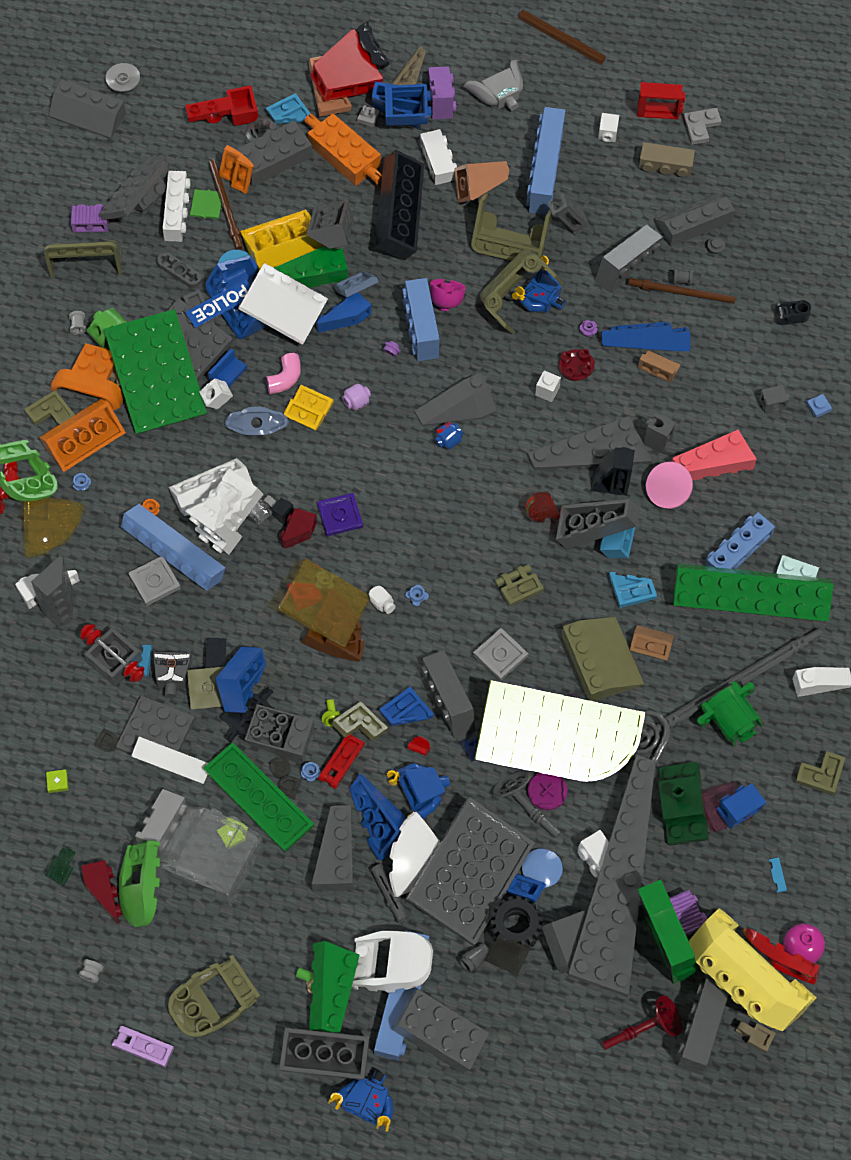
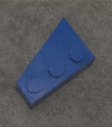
[372,81,423,130]

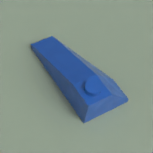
[349,774,407,860]

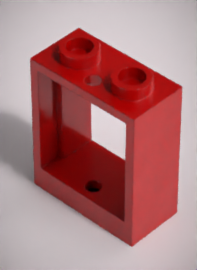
[637,82,685,120]

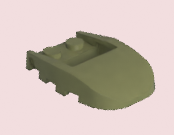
[168,955,260,1038]

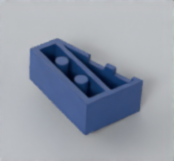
[216,647,266,713]

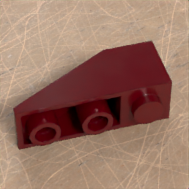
[81,860,122,924]

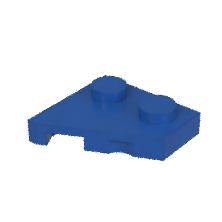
[379,687,434,726]

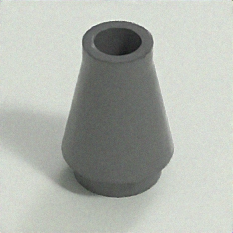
[459,943,490,973]

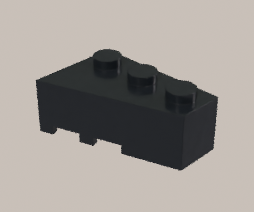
[590,447,635,496]

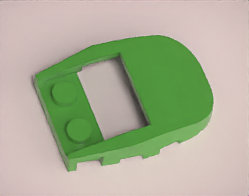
[0,439,58,501]
[119,840,160,927]

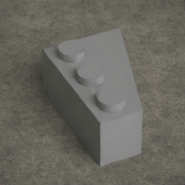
[135,789,188,857]

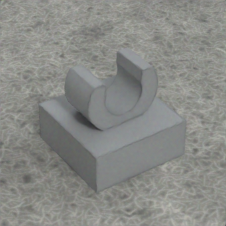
[357,105,379,127]

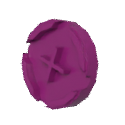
[527,772,568,811]

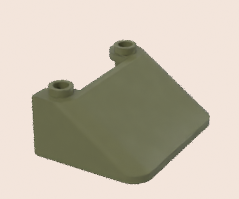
[44,240,122,278]

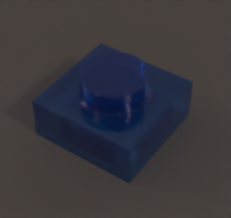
[462,735,479,762]

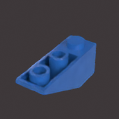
[316,292,372,333]

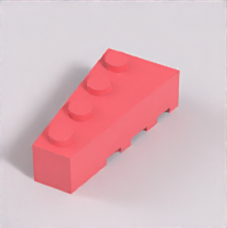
[672,430,757,480]

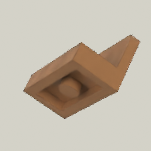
[638,351,680,383]
[630,625,674,660]

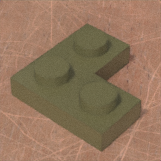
[24,390,75,426]
[332,701,388,742]
[795,751,845,795]

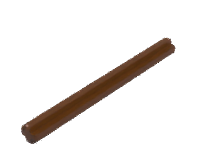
[519,10,606,64]

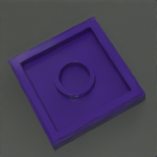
[317,493,363,536]

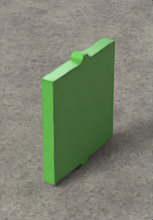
[190,189,222,219]

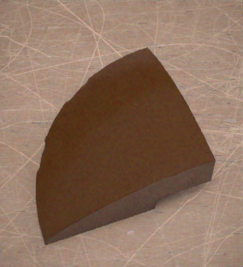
[301,589,364,662]

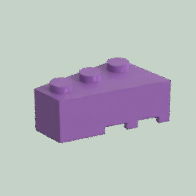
[428,66,456,119]

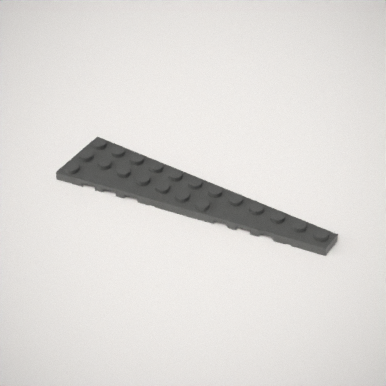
[567,755,656,997]

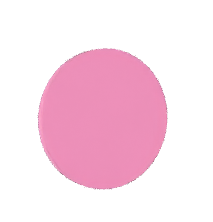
[646,462,693,509]

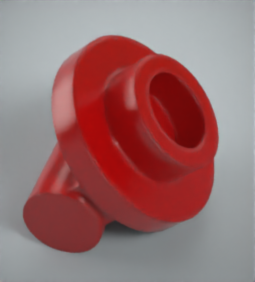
[407,736,430,756]

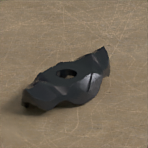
[356,21,390,68]

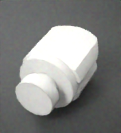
[369,586,395,614]

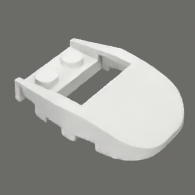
[352,931,433,993]

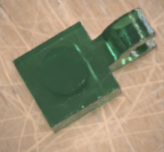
[45,848,76,886]

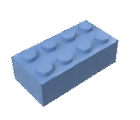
[402,278,439,361]

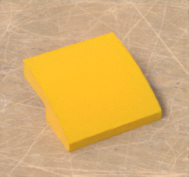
[284,385,334,431]

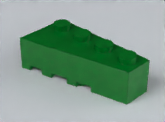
[274,246,348,288]
[309,941,360,1034]

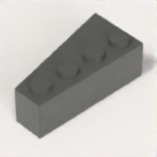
[595,224,663,293]

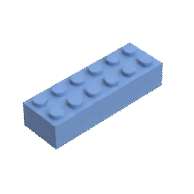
[526,107,565,215]

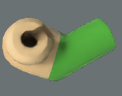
[296,968,314,994]

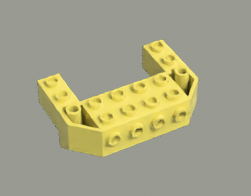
[689,908,817,1031]

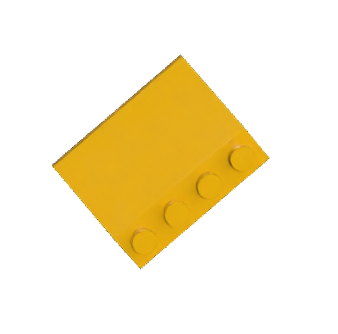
[240,210,325,271]

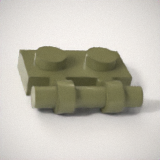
[494,564,544,607]

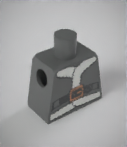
[153,652,192,698]

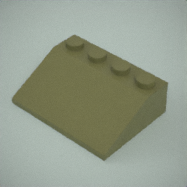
[562,617,644,701]

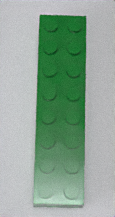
[673,563,834,622]

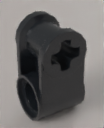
[775,300,811,325]

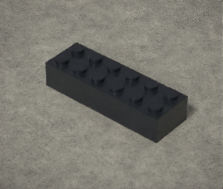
[375,150,424,261]

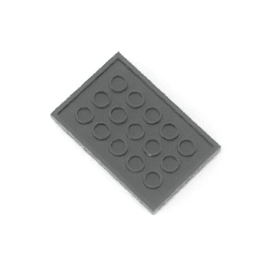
[406,797,535,946]

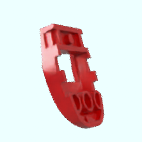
[743,928,820,985]

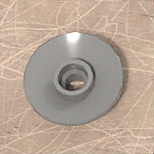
[106,63,140,92]

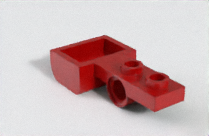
[185,85,258,126]

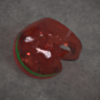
[525,491,560,523]

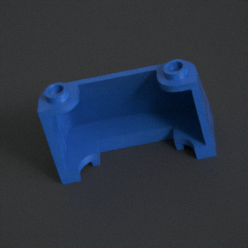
[206,255,268,339]

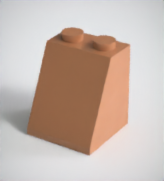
[454,161,509,203]

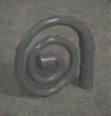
[635,711,671,764]

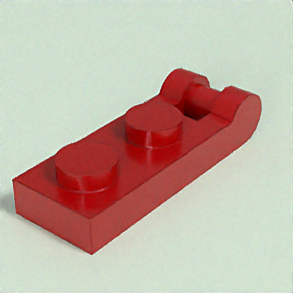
[318,734,365,790]

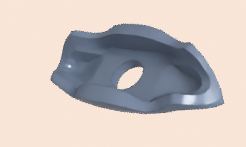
[225,407,289,436]

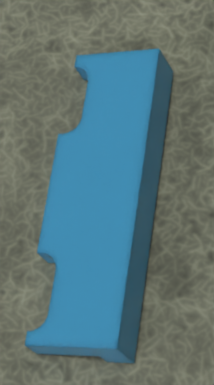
[139,645,152,677]
[769,857,787,893]

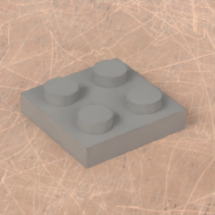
[129,557,181,606]
[473,628,528,681]

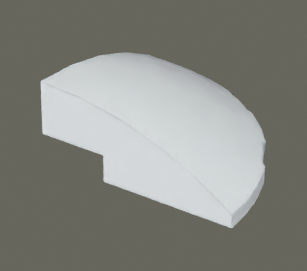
[389,812,440,897]

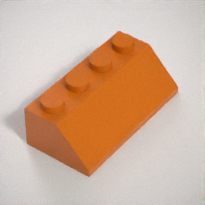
[39,399,126,472]

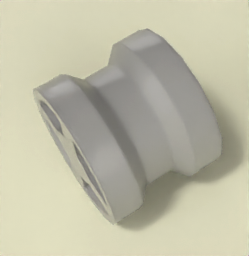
[78,959,104,983]

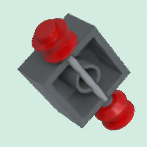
[80,624,145,687]

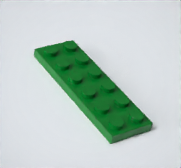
[203,742,314,853]

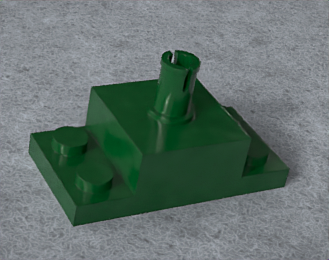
[659,762,709,846]

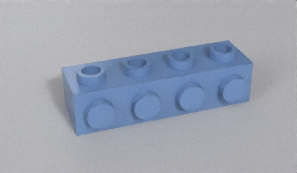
[706,512,775,569]

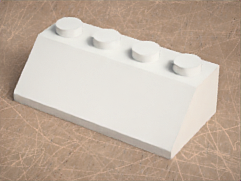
[169,458,253,516]

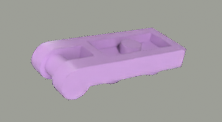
[111,1026,174,1068]

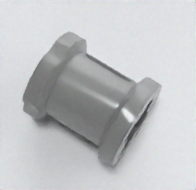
[69,311,86,335]

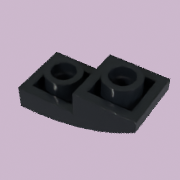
[206,638,227,668]

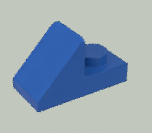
[506,874,546,904]

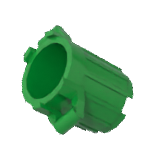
[697,681,763,746]

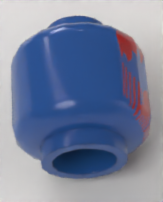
[435,422,463,450]

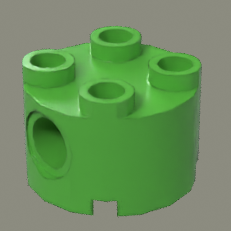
[87,308,127,350]

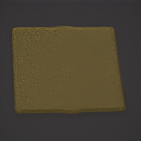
[278,559,370,647]

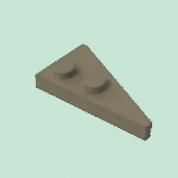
[392,46,426,85]

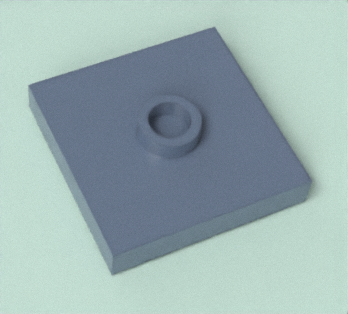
[333,271,378,297]

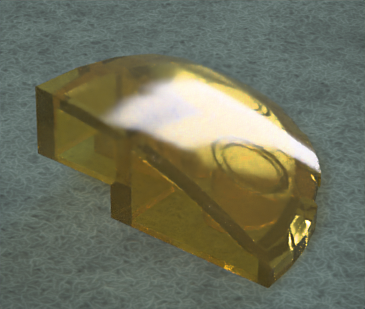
[24,498,84,558]

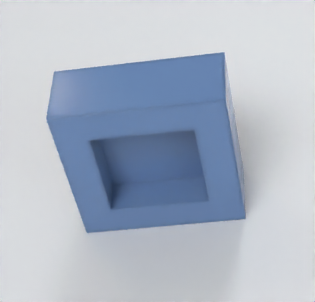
[806,394,832,418]

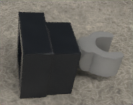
[263,495,294,525]

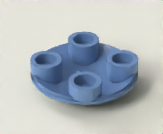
[522,849,563,888]

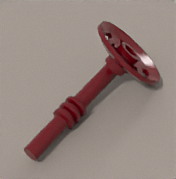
[601,995,682,1050]

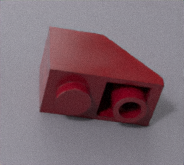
[280,508,317,549]

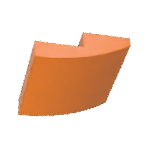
[219,145,254,194]

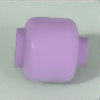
[342,384,371,411]

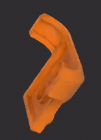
[51,343,125,410]

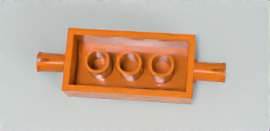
[305,113,382,186]

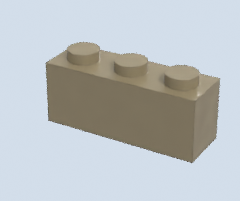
[639,142,695,177]

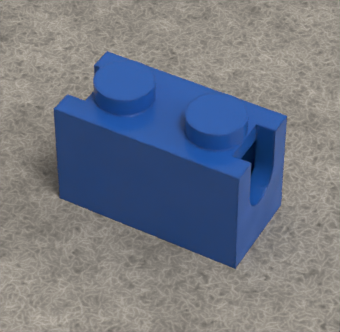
[716,784,767,829]

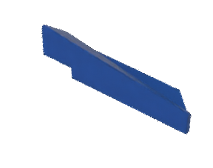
[602,322,691,351]

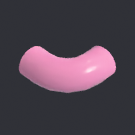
[266,353,301,394]

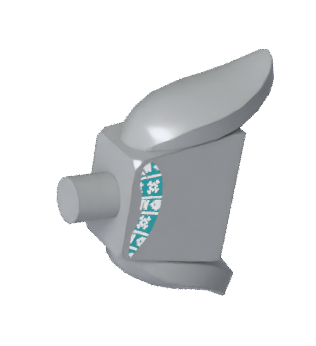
[463,59,523,111]

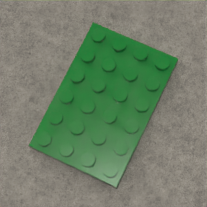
[104,309,207,435]

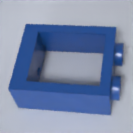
[385,84,431,126]

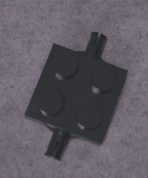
[221,687,277,742]

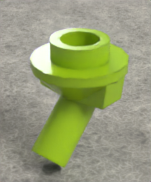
[322,699,340,727]

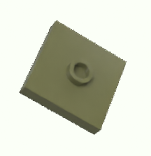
[187,667,224,709]

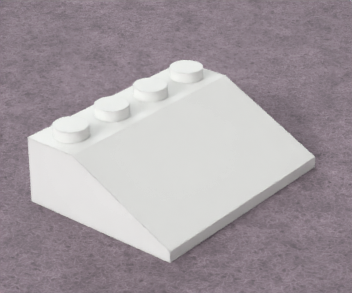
[238,263,328,345]

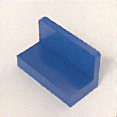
[208,348,247,387]

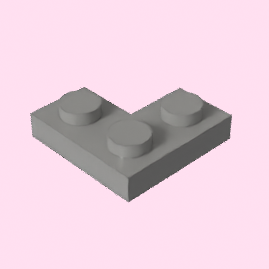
[683,108,721,145]

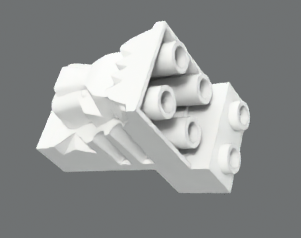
[186,469,263,555]

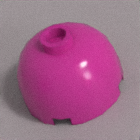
[429,279,466,311]
[783,923,825,963]

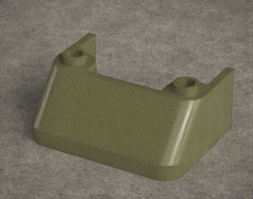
[471,193,552,261]
[480,249,564,334]

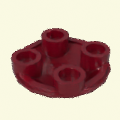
[559,349,595,381]

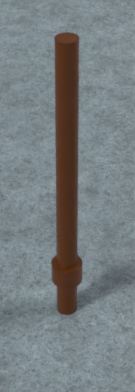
[209,160,243,250]
[628,278,736,304]

